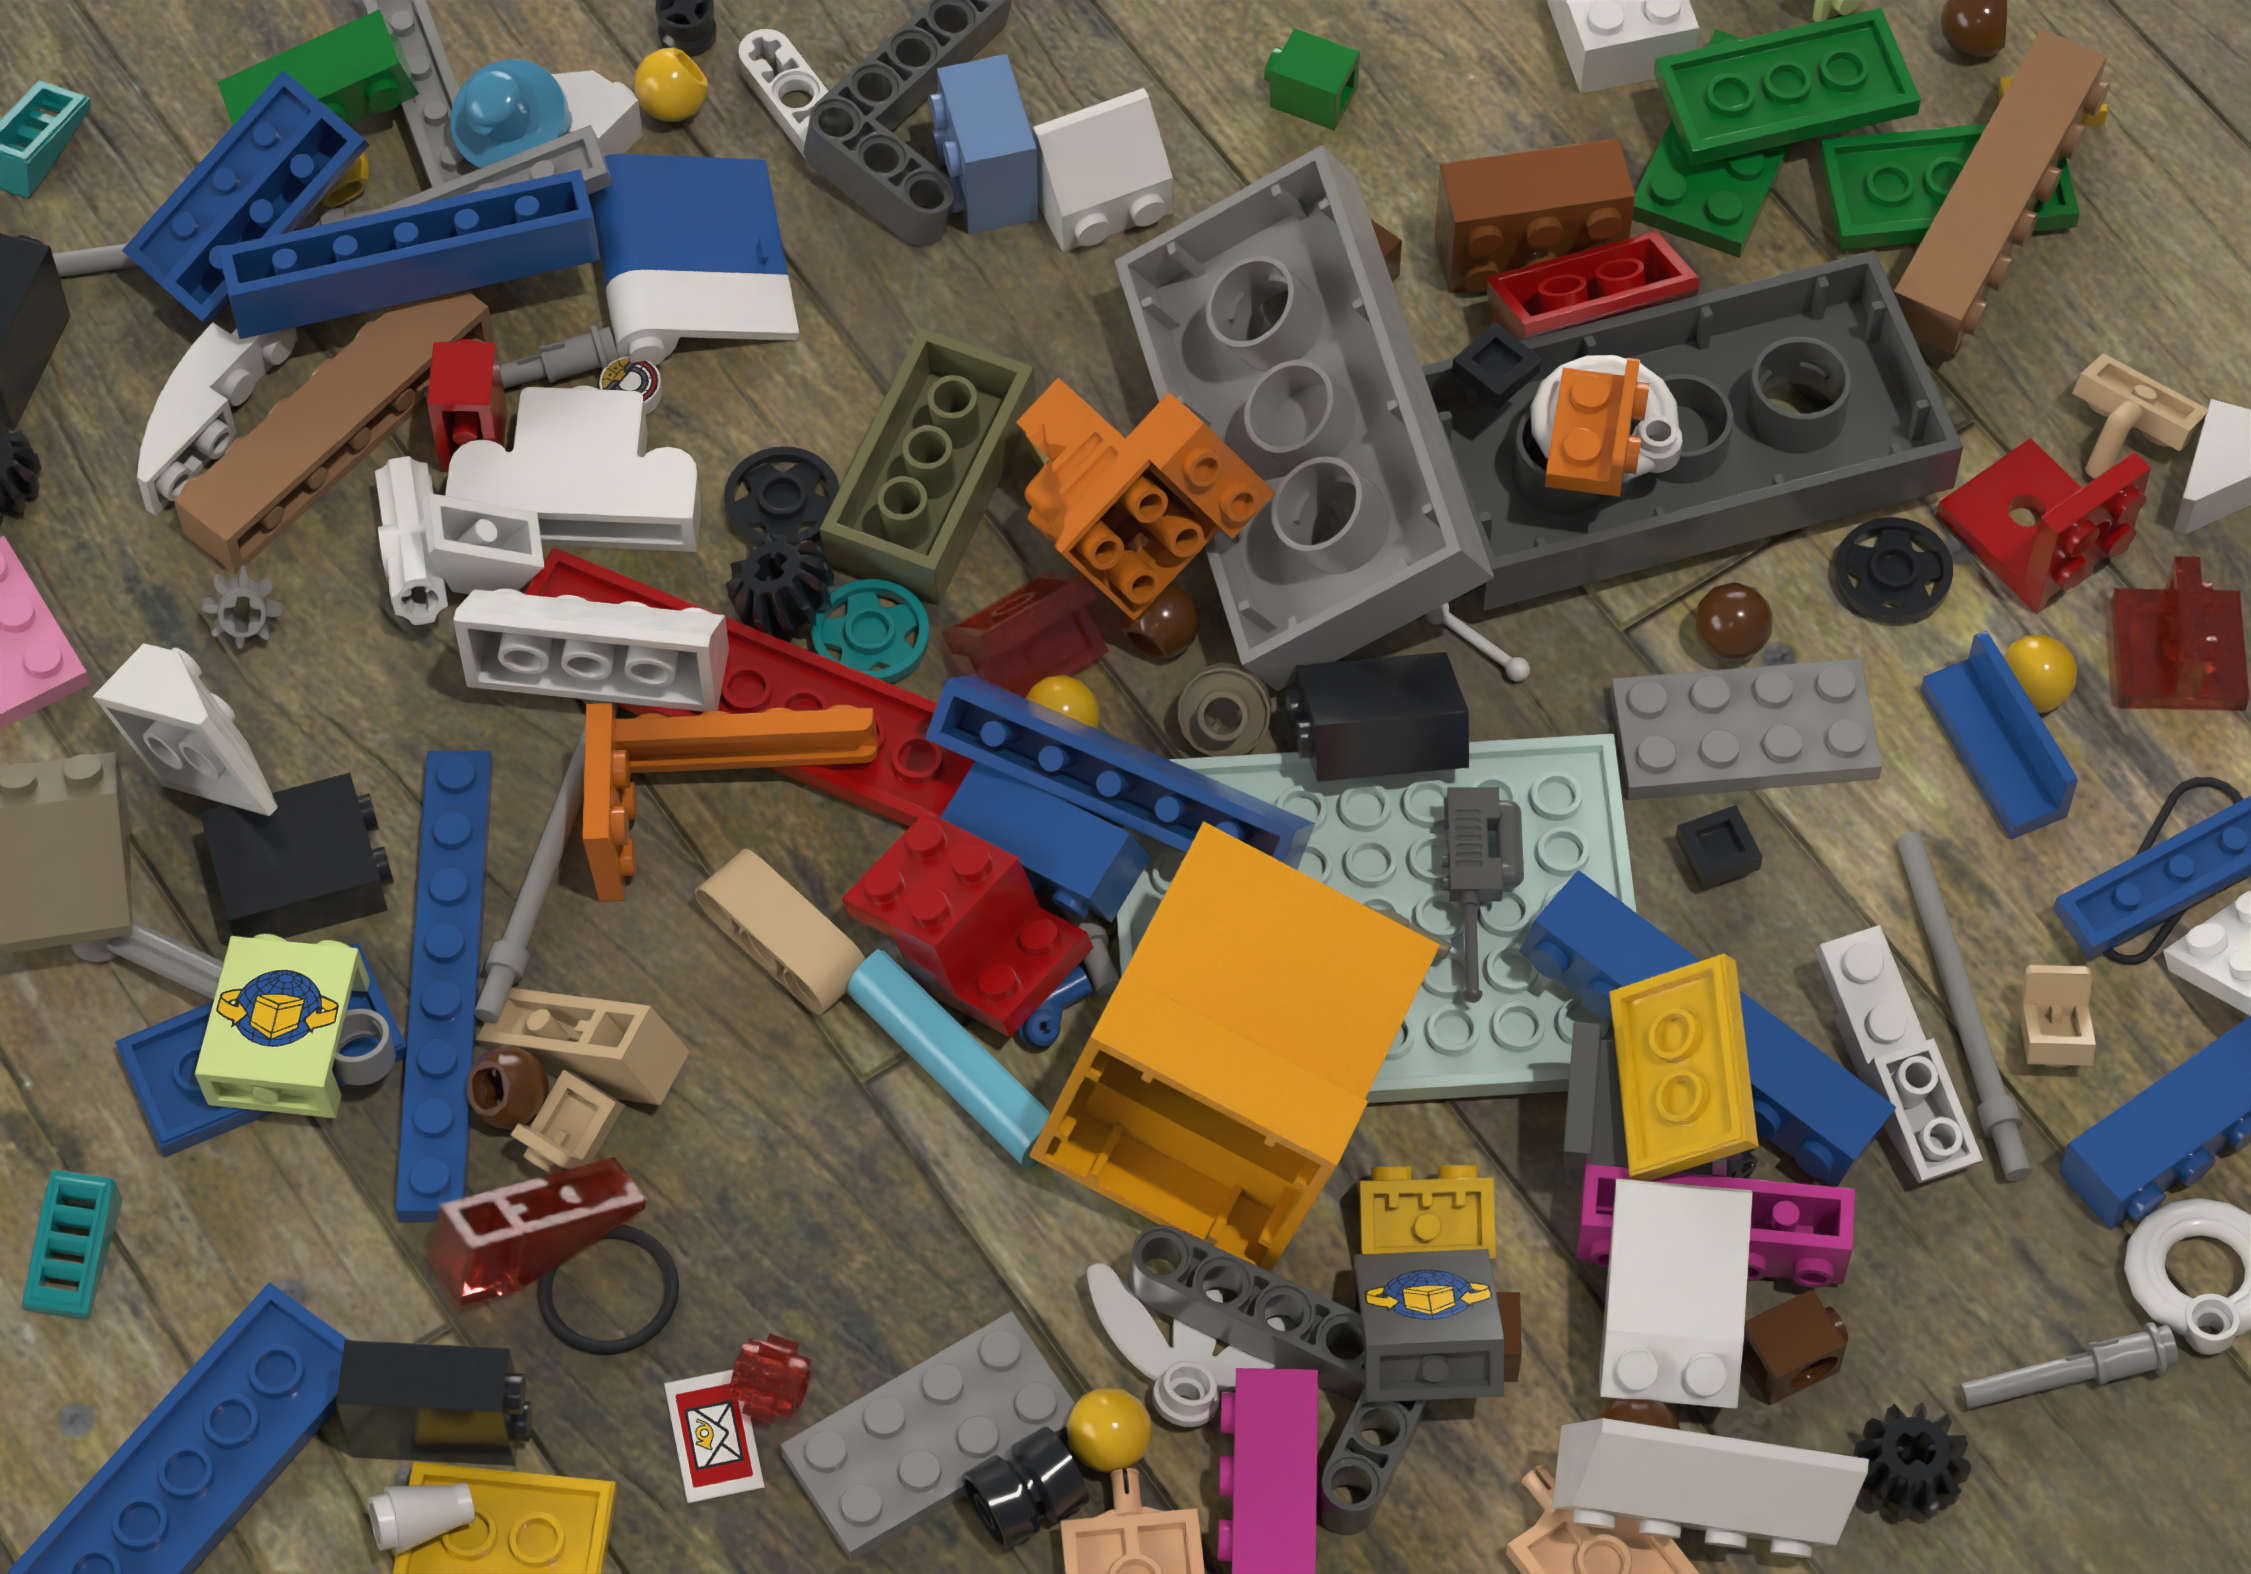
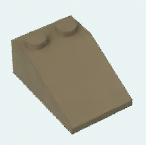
[0,751,133,954]

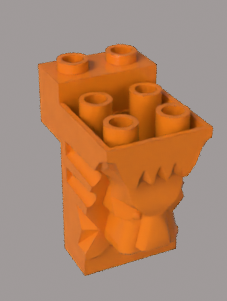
[1016,377,1276,621]

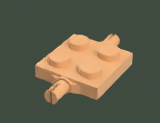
[1506,1464,1700,1574]
[1061,1468,1205,1574]

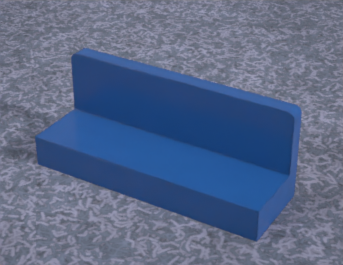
[1921,631,2078,840]

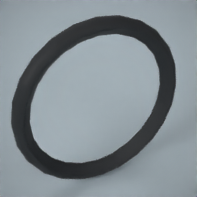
[538,1224,680,1354]

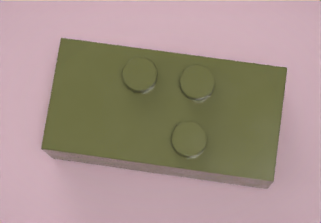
[820,327,1037,605]

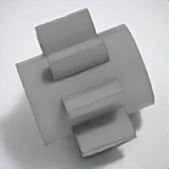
[202,566,282,649]

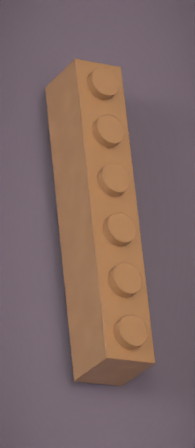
[1894,29,2110,355]
[174,290,494,575]

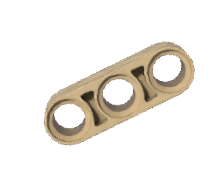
[695,848,866,1015]

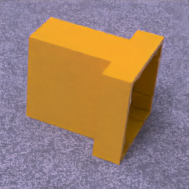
[1029,821,1440,1272]

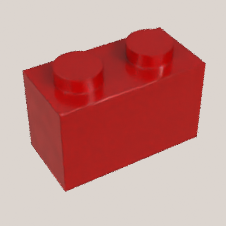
[427,339,508,472]

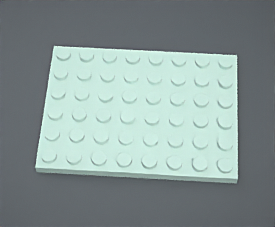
[1109,734,1637,1103]

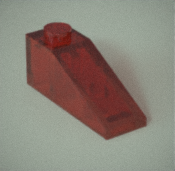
[429,1157,647,1307]

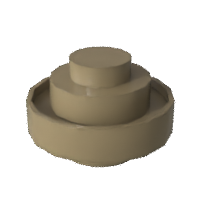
[1178,663,1272,757]

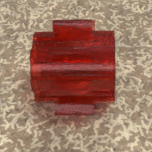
[728,1333,813,1424]

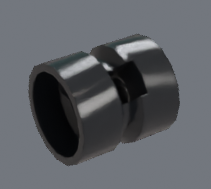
[961,1426,1089,1551]

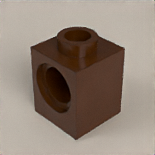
[1742,1289,1848,1405]

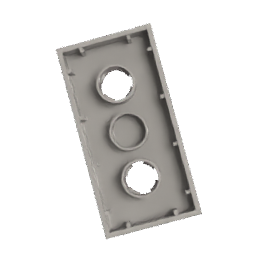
[1114,145,1494,691]

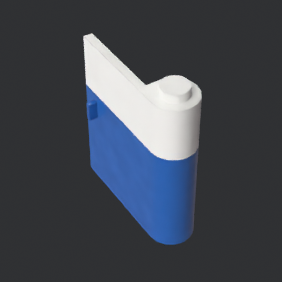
[589,153,800,365]

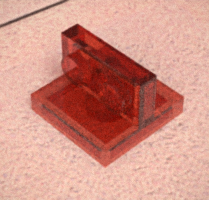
[2111,556,2250,711]
[942,572,1109,698]

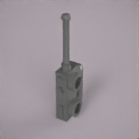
[1442,787,1524,1003]

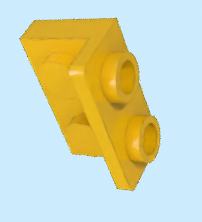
[1357,1165,1496,1259]

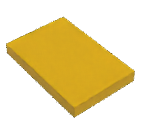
[1609,954,1758,1181]
[393,1462,617,1574]

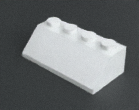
[453,588,729,712]
[1552,1418,1869,1558]

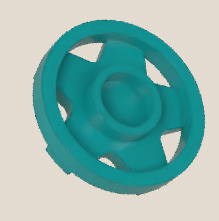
[811,579,929,683]

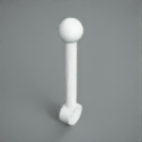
[1424,603,1530,682]

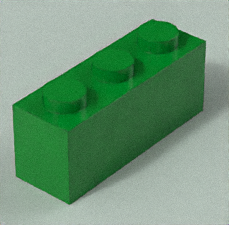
[217,9,419,126]

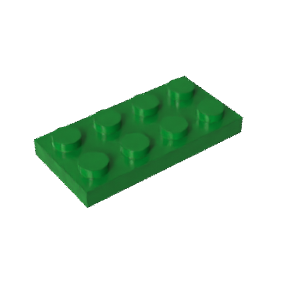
[1654,8,1921,166]
[1632,29,1794,258]
[1818,123,2080,250]

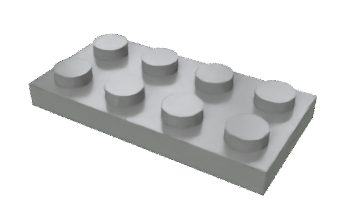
[1610,658,1882,800]
[780,1311,1076,1562]

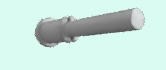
[423,324,619,400]
[1959,1322,2178,1409]

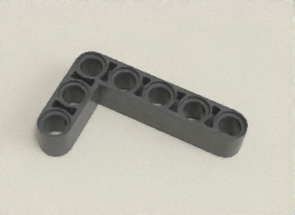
[803,0,1012,246]
[1127,1225,1431,1535]

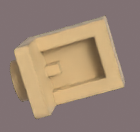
[2019,965,2096,1068]
[511,1070,625,1175]

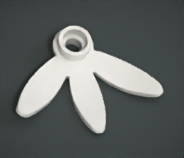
[1087,1263,1298,1427]

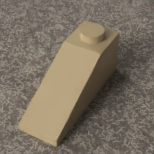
[475,988,690,1105]

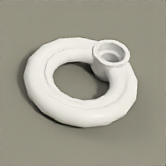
[1530,355,1683,482]
[2124,1198,2251,1355]

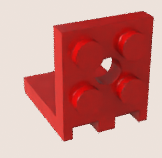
[1936,438,2151,614]

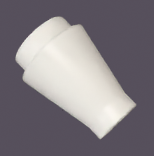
[368,1482,475,1554]

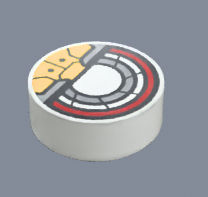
[599,356,662,415]

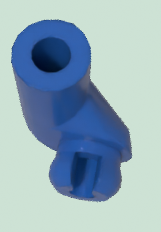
[1018,965,1092,1049]

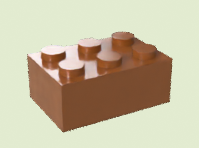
[1435,138,1635,293]

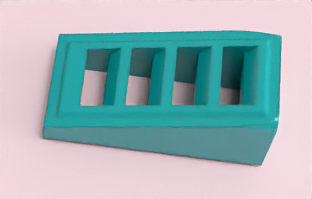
[0,80,91,198]
[22,1170,123,1320]

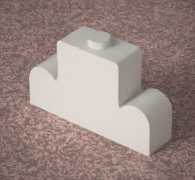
[445,386,701,552]

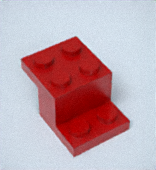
[841,811,1093,1037]

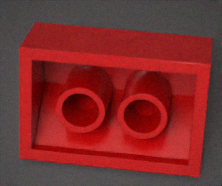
[1485,231,1700,341]

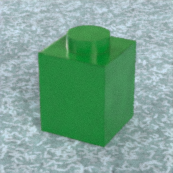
[1264,28,1360,131]

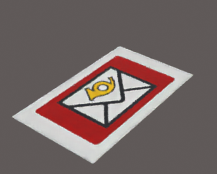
[664,1368,765,1503]

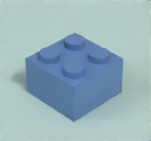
[929,54,1038,234]

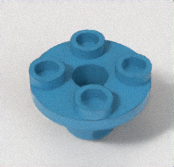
[450,59,573,169]

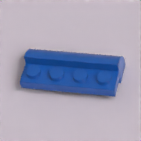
[122,70,370,326]

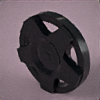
[724,446,840,547]
[1835,517,1954,624]

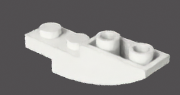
[137,322,298,516]
[1815,925,1983,1184]

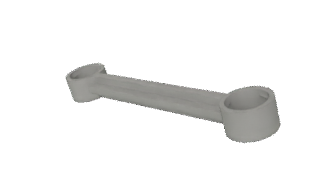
[70,919,396,1085]

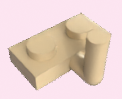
[2072,353,2208,478]

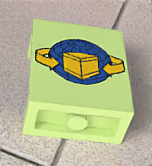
[195,934,370,1118]

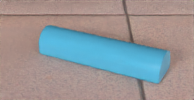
[847,949,1051,1168]

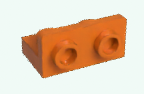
[1545,358,1650,497]

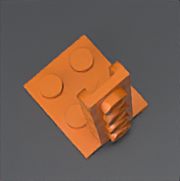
[583,703,878,902]

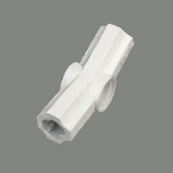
[375,456,448,625]

